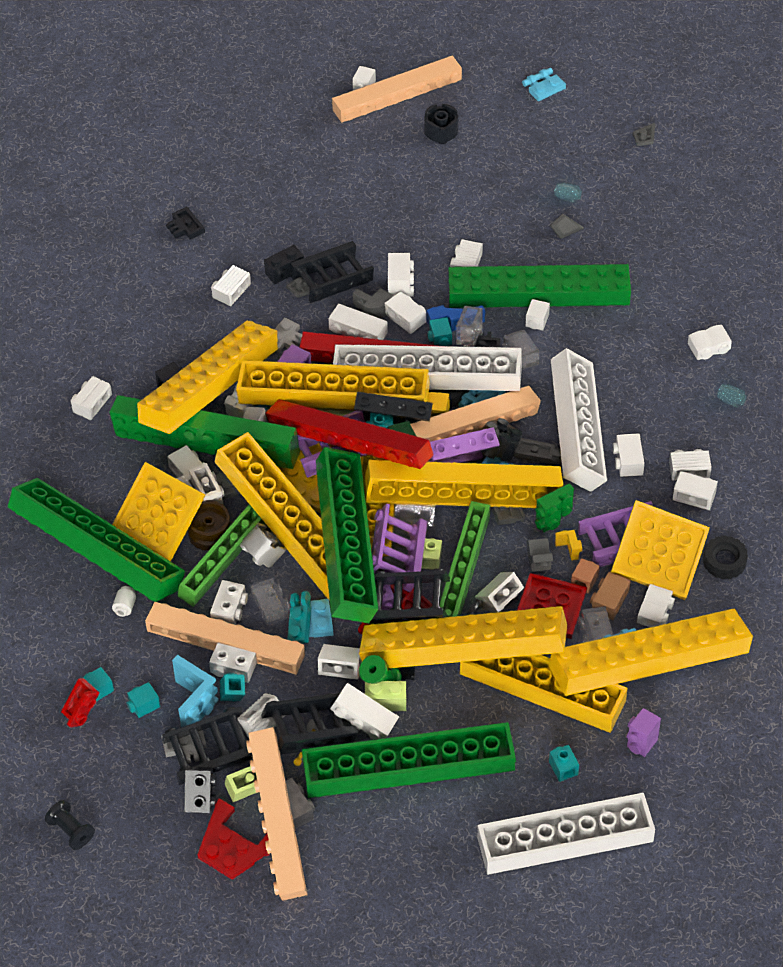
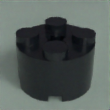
[424,104,458,144]
[480,418,522,461]

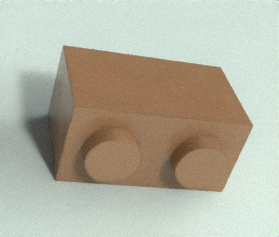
[590,572,631,620]

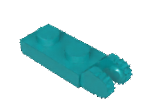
[287,591,311,644]

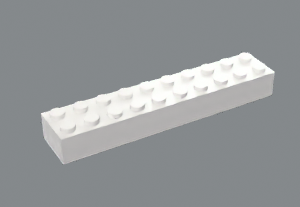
[333,345,522,391]

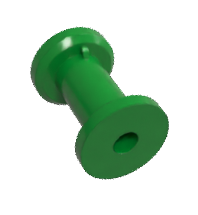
[359,655,402,684]

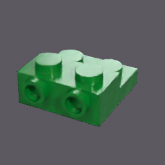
[535,483,574,533]

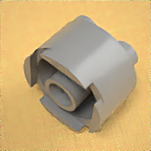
[240,523,287,568]

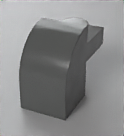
[353,288,394,319]
[526,538,553,572]

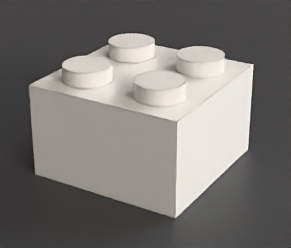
[388,253,414,297]

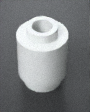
[112,586,136,616]

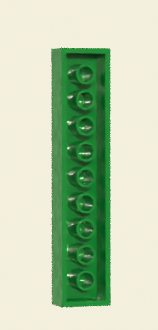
[448,264,631,308]
[110,395,300,469]
[315,447,378,624]
[8,478,185,602]
[302,722,516,798]

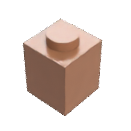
[571,558,600,594]

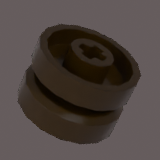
[188,500,230,551]

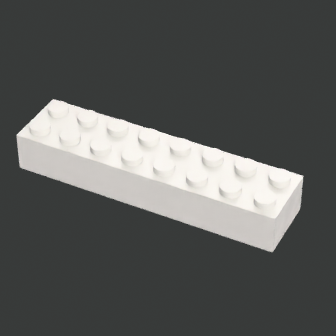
[551,348,607,492]
[477,793,655,875]

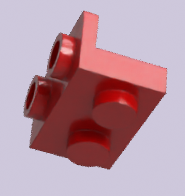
[61,678,100,727]

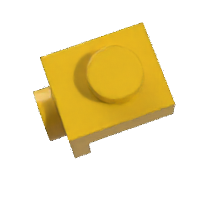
[555,530,582,561]

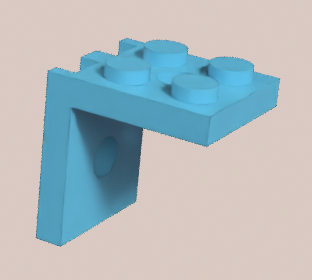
[172,655,219,728]

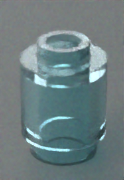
[555,182,582,203]
[717,384,747,408]

